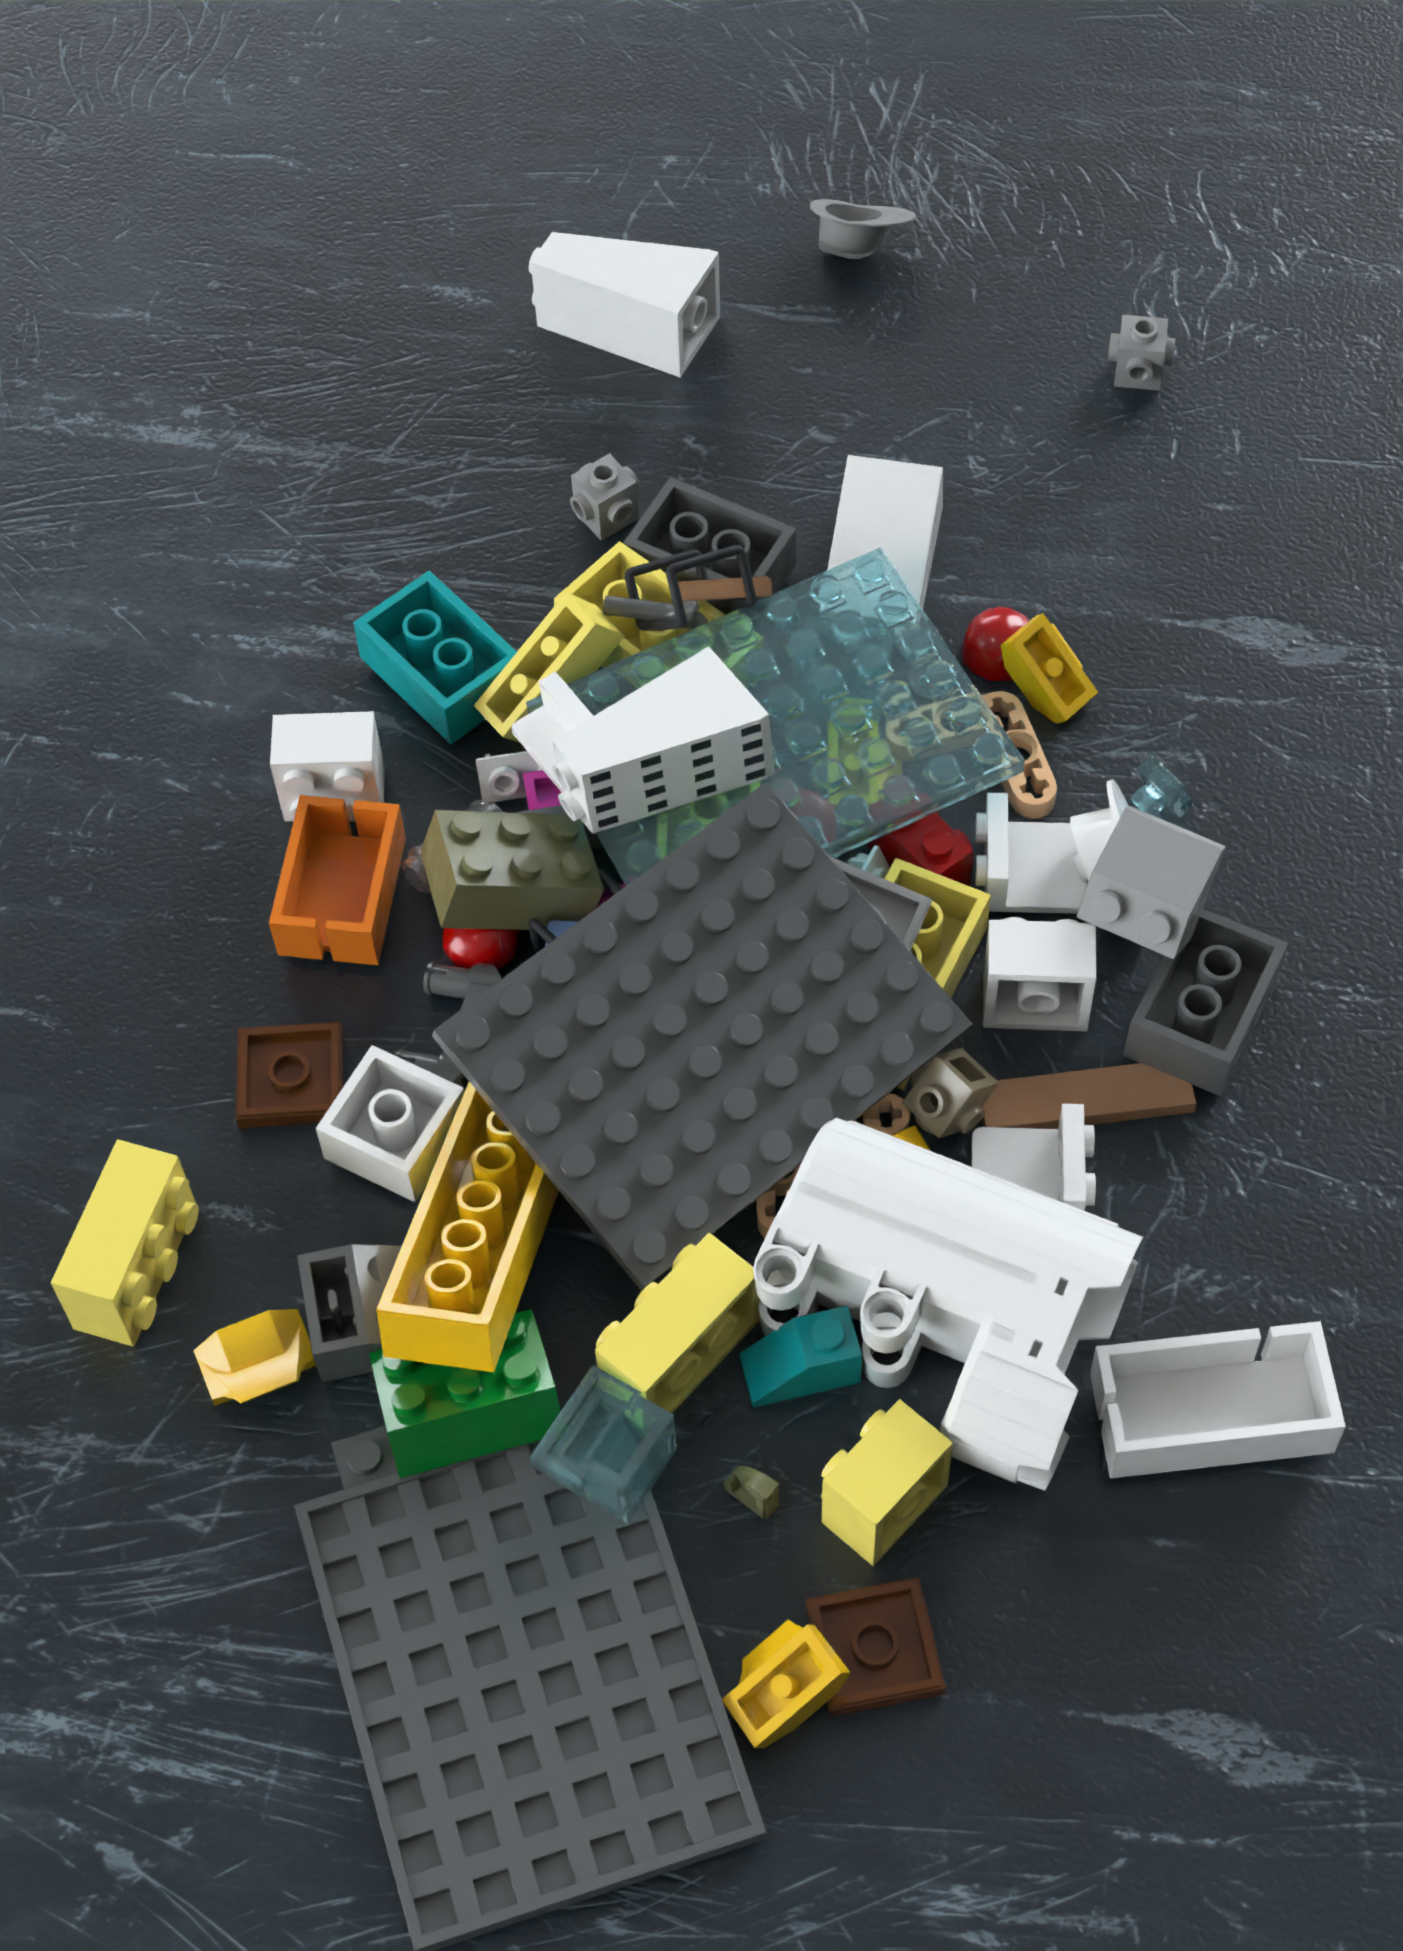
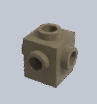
[902,1048,999,1138]

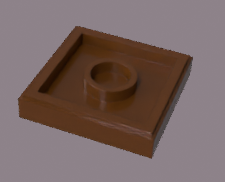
[236,1021,344,1128]
[806,1577,946,1717]

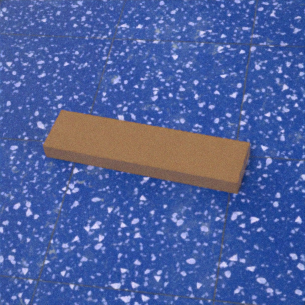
[982,1063,1197,1129]

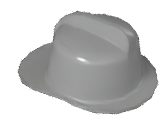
[810,199,916,259]

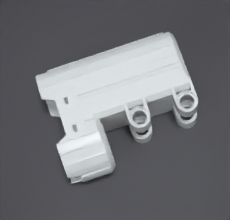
[753,1118,1143,1491]

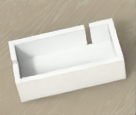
[1090,1321,1346,1478]

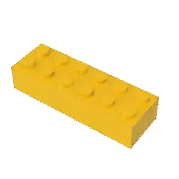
[376,1082,559,1372]

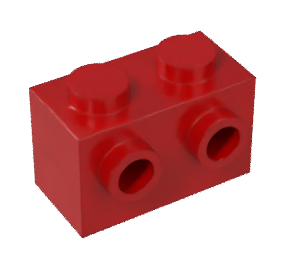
[867,785,974,886]

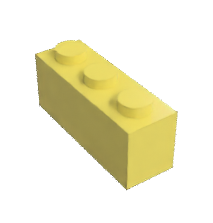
[473,592,625,743]

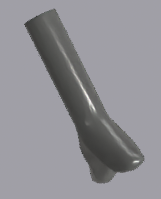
[603,596,708,632]

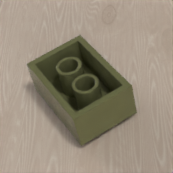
[420,810,604,930]

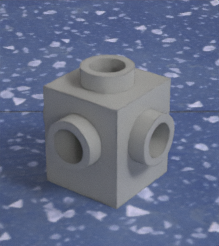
[1108,315,1175,391]
[570,453,640,541]

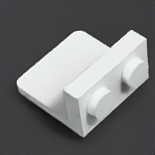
[975,793,1087,914]
[972,1104,1096,1211]

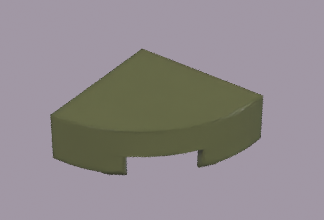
[723,1465,779,1519]

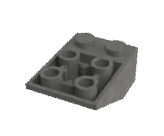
[297,1244,402,1382]

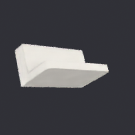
[512,671,593,793]

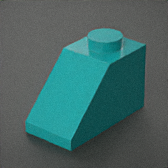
[739,1305,862,1408]

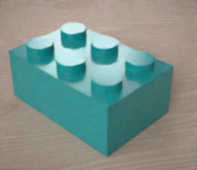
[353,570,517,744]

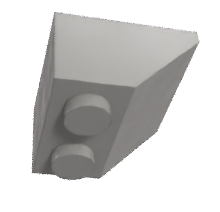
[1076,805,1226,959]

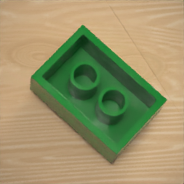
[369,1309,565,1478]

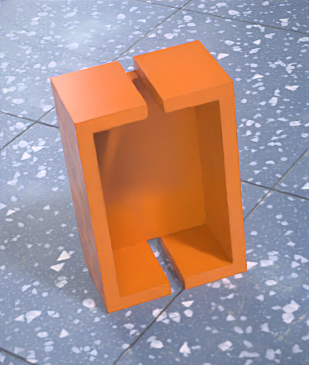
[269,795,406,966]

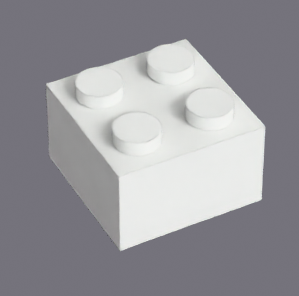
[270,711,385,822]
[983,917,1096,1032]
[316,1045,464,1202]

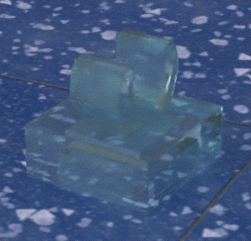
[1130,755,1193,818]

